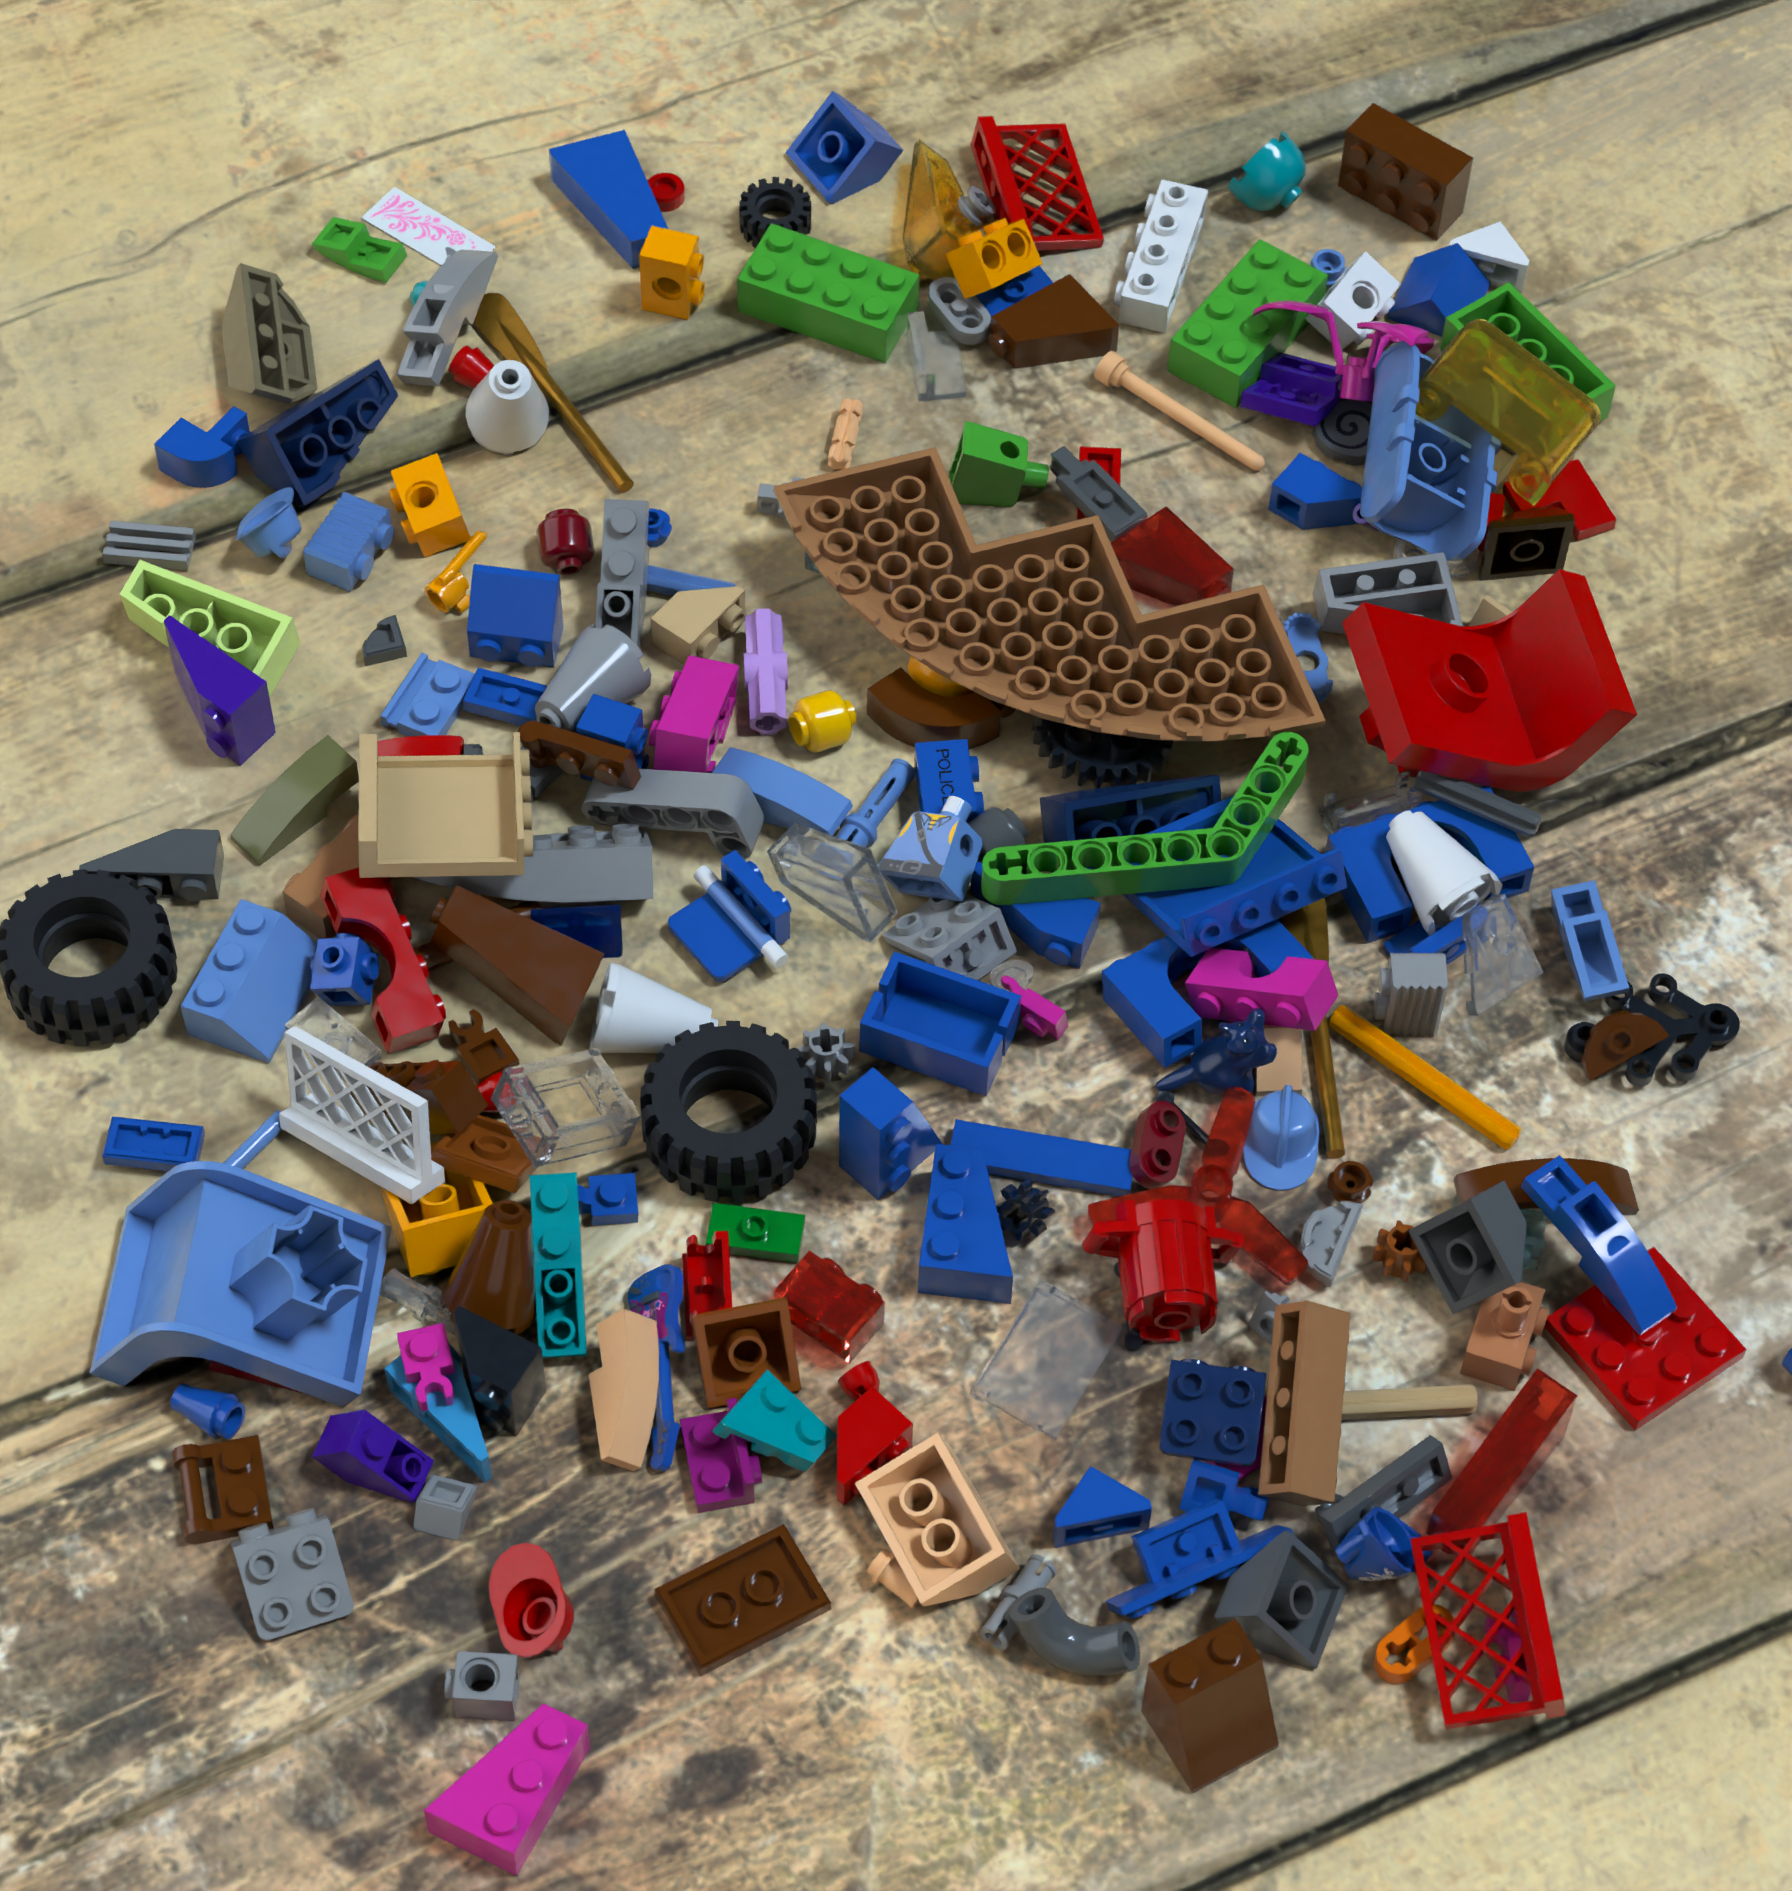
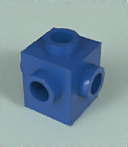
[310,933,379,1006]

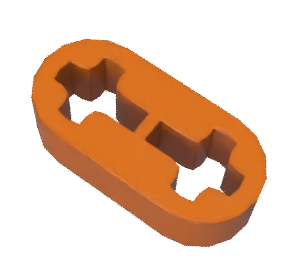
[1373,1604,1455,1684]

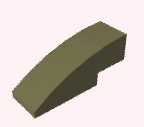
[230,735,359,866]

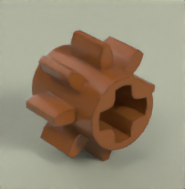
[1372,1220,1427,1282]

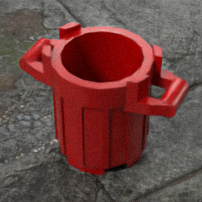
[1082,1199,1245,1342]

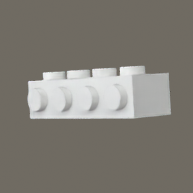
[1114,179,1208,333]

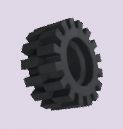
[739,177,811,248]

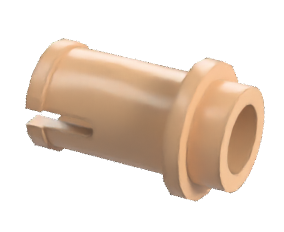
[867,1549,920,1609]

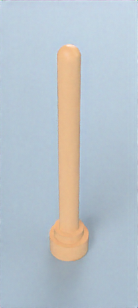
[1094,351,1265,471]

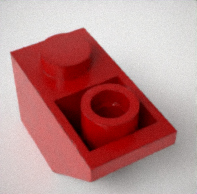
[837,1386,913,1506]

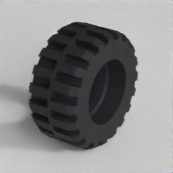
[0,869,178,1047]
[640,1021,817,1203]

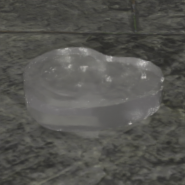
[989,960,1034,992]

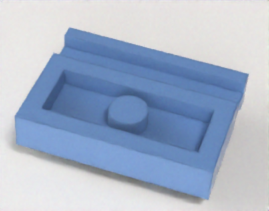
[380,653,475,737]

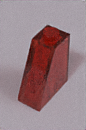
[1111,506,1234,606]

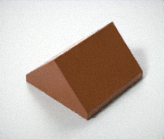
[692,1297,802,1408]

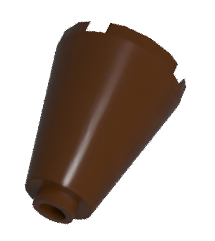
[441,1200,536,1334]

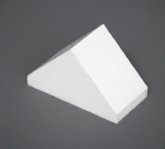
[1449,221,1529,293]

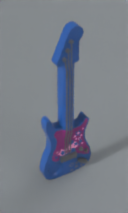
[628,1264,685,1472]

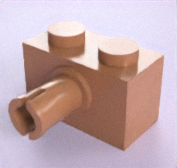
[1460,1282,1549,1391]

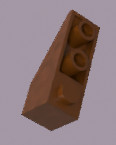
[349,1060,488,1135]

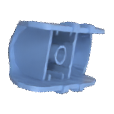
[1360,341,1502,562]

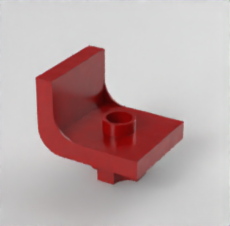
[1342,569,1637,792]

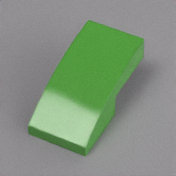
[312,217,407,283]

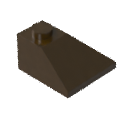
[1478,507,1575,581]

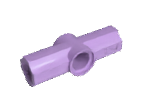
[743,609,788,735]

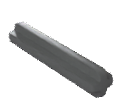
[1414,771,1542,838]

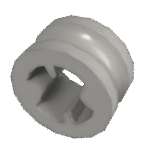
[957,186,996,227]

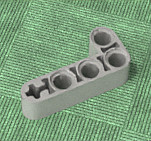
[581,769,765,860]

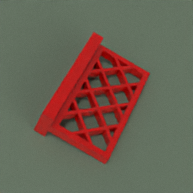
[970,116,1104,250]
[1410,1512,1566,1730]

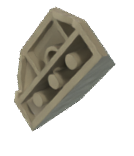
[221,263,317,404]

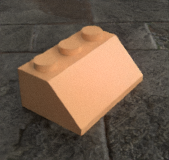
[855,1432,1020,1607]

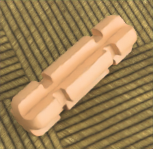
[828,398,863,470]

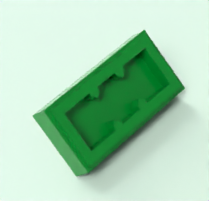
[706,1203,805,1263]

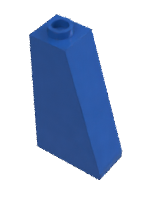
[549,130,668,269]

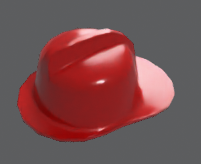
[489,1543,574,1658]

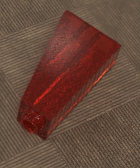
[1426,1368,1578,1555]

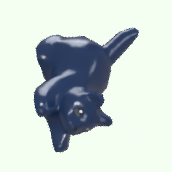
[1155,1008,1277,1100]

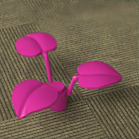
[1253,300,1435,401]

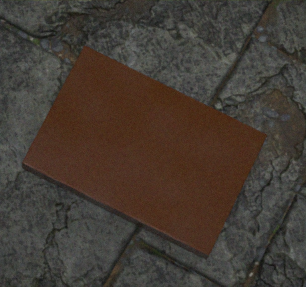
[654,1524,831,1676]

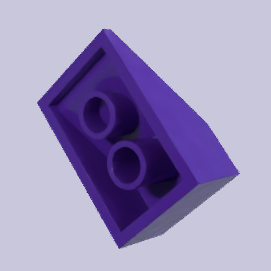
[164,615,276,766]

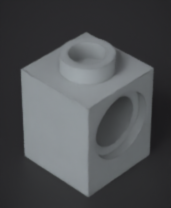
[445,1651,520,1721]

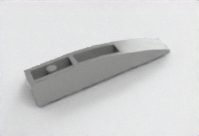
[414,823,653,903]

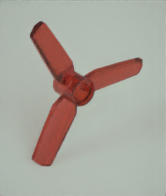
[1087,1087,1308,1285]

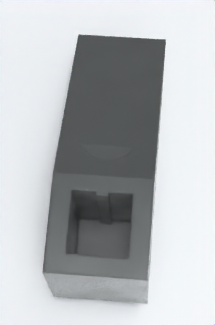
[79,829,224,901]

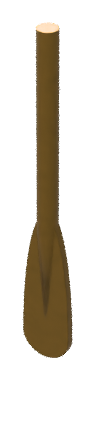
[473,293,634,493]
[1282,898,1345,1159]

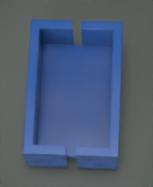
[859,951,1021,1096]

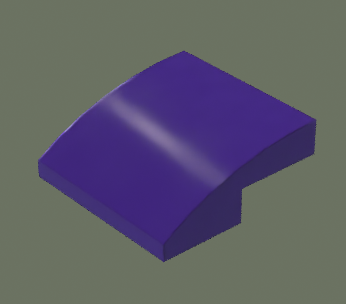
[1240,352,1343,426]

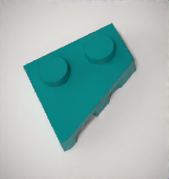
[712,1370,837,1472]

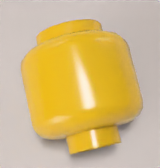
[788,690,856,752]

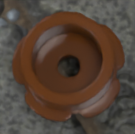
[1327,1161,1373,1204]

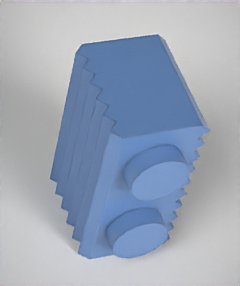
[303,492,394,592]

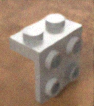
[230,1508,354,1640]

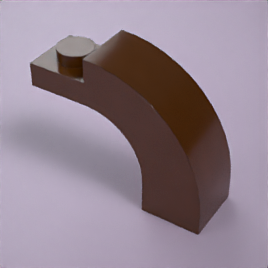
[867,667,1017,749]

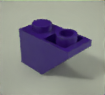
[312,1409,434,1503]

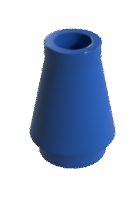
[170,1383,245,1439]

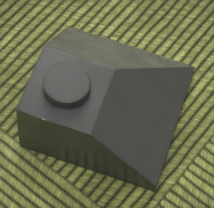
[1408,1181,1527,1314]
[1214,1531,1349,1669]

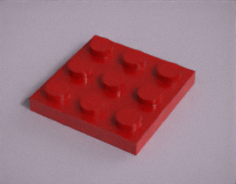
[1544,1247,1747,1431]

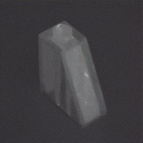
[767,823,898,943]

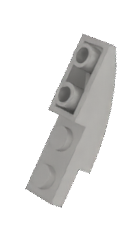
[397,249,499,387]
[595,499,650,649]

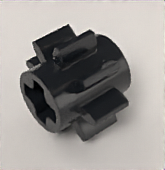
[996,1179,1055,1241]

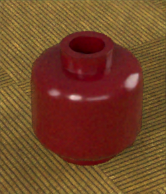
[536,508,595,575]

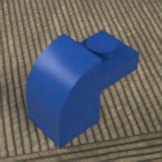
[154,406,250,488]

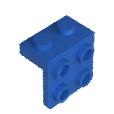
[668,850,791,982]

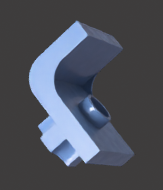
[90,1161,392,1407]

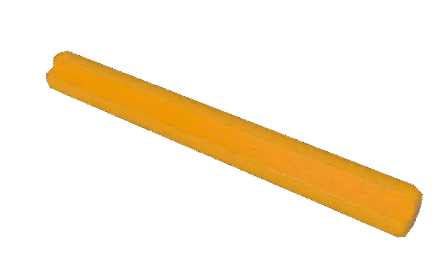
[1329,1005,1521,1150]

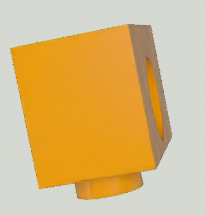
[639,225,705,320]
[389,453,471,558]

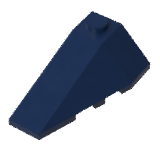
[237,359,399,507]
[1040,775,1222,870]

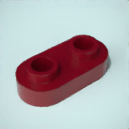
[1129,1101,1186,1189]

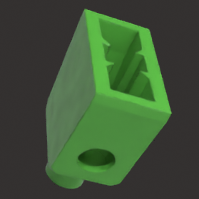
[949,421,1049,507]

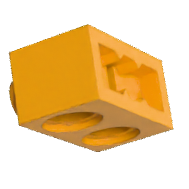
[946,217,1043,299]

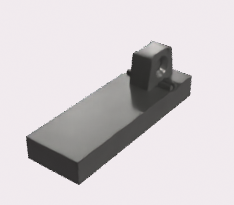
[1315,1435,1453,1553]

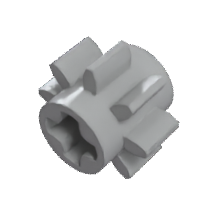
[797,1023,854,1082]

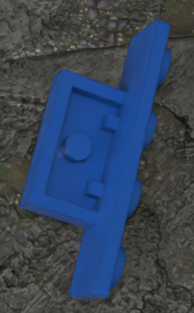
[1105,1499,1294,1619]

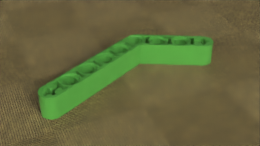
[981,732,1309,905]

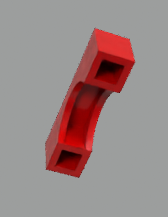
[320,867,446,1054]

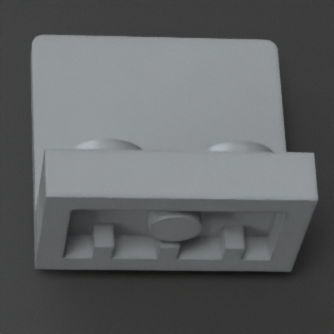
[883,894,1017,980]

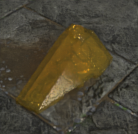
[902,139,976,281]

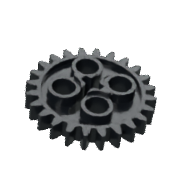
[1032,716,1173,789]

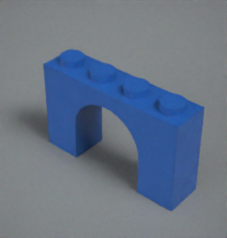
[1325,785,1534,943]
[1102,919,1314,1068]

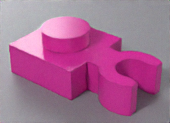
[397,1323,455,1411]

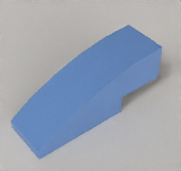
[712,747,853,838]
[1551,880,1629,1002]

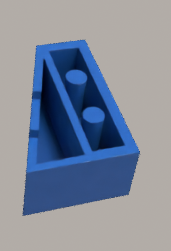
[839,1067,943,1200]
[918,1144,1013,1304]

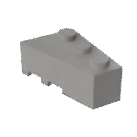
[1312,552,1463,635]

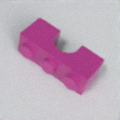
[1185,948,1339,1031]

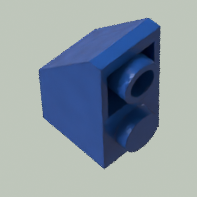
[1268,453,1362,530]

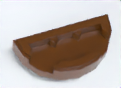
[1581,1011,1669,1080]

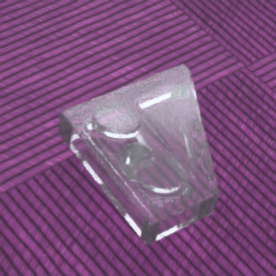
[1462,894,1544,1016]

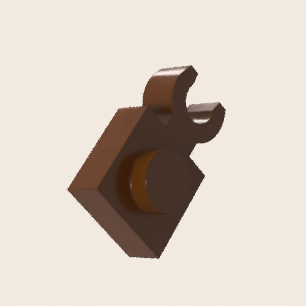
[448,1009,520,1085]

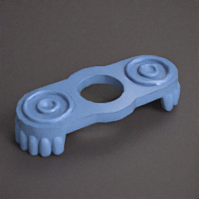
[1283,612,1333,703]

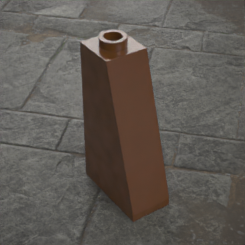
[430,885,604,1045]

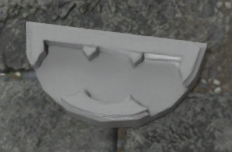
[1300,1201,1363,1288]

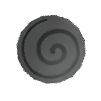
[1312,398,1373,466]

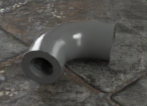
[1009,1588,1140,1676]

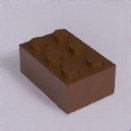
[1338,103,1473,241]

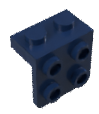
[1159,1359,1267,1467]

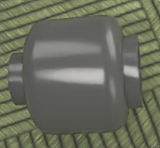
[968,807,1029,863]

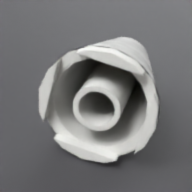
[466,360,549,455]
[1386,810,1503,936]
[589,962,718,1053]

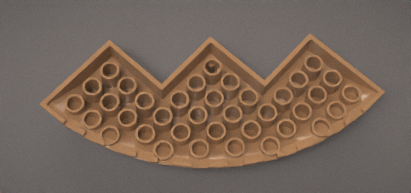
[773,447,1326,741]

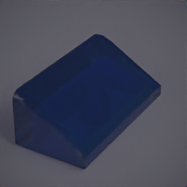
[530,905,623,958]

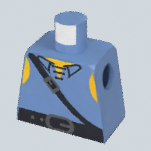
[876,796,983,902]

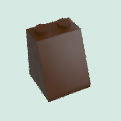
[1141,1618,1279,1793]

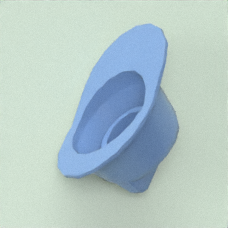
[234,487,302,558]
[1243,1085,1319,1191]

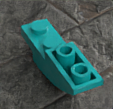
[529,1172,587,1359]

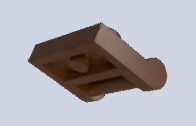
[172,1435,274,1544]

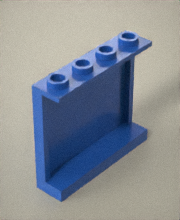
[1123,791,1347,957]

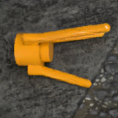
[424,531,487,613]

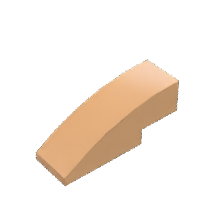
[589,1309,659,1471]

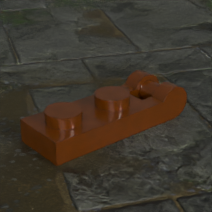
[518,721,641,790]

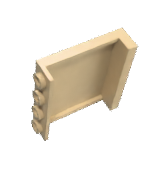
[358,732,533,878]

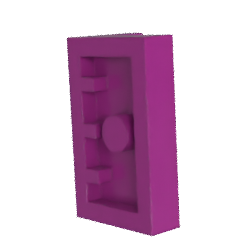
[680,1398,762,1514]

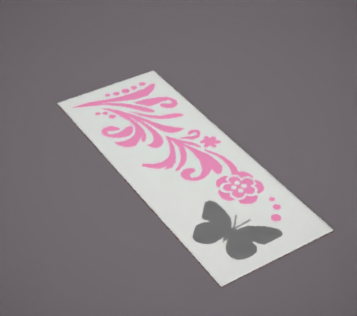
[361,187,496,265]

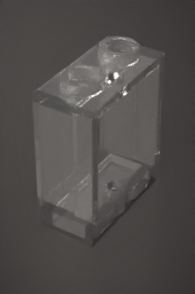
[491,1048,641,1168]

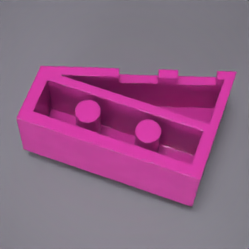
[649,655,739,773]
[424,1703,590,1876]

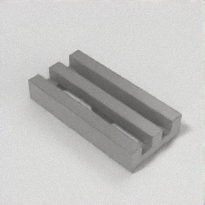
[102,521,196,571]

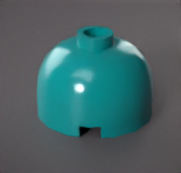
[1227,131,1306,211]

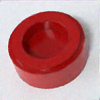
[647,173,685,212]

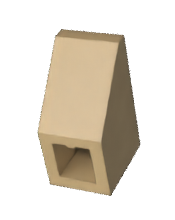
[650,586,746,665]

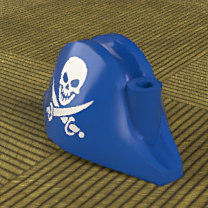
[1335,1507,1433,1581]

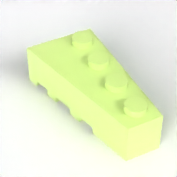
[120,560,301,697]

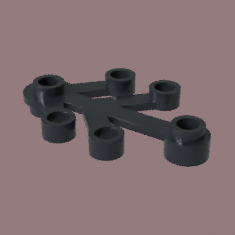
[1564,973,1740,1087]

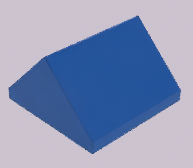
[1387,243,1490,337]

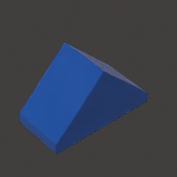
[1052,1466,1152,1548]

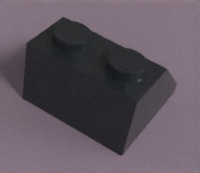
[454,1305,546,1436]

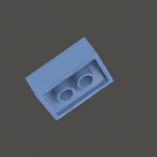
[181,899,317,1063]

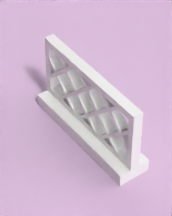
[279,1026,445,1204]

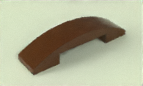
[1453,1158,1639,1215]

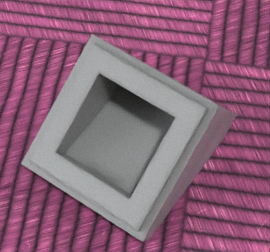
[413,1475,478,1540]

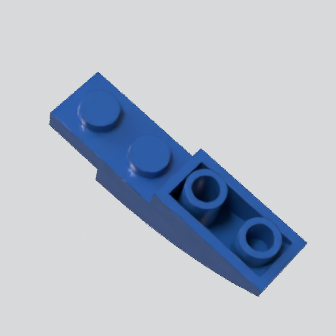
[1521,1155,1677,1335]

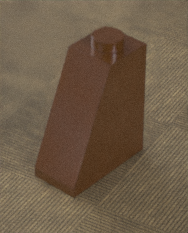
[989,274,1119,369]

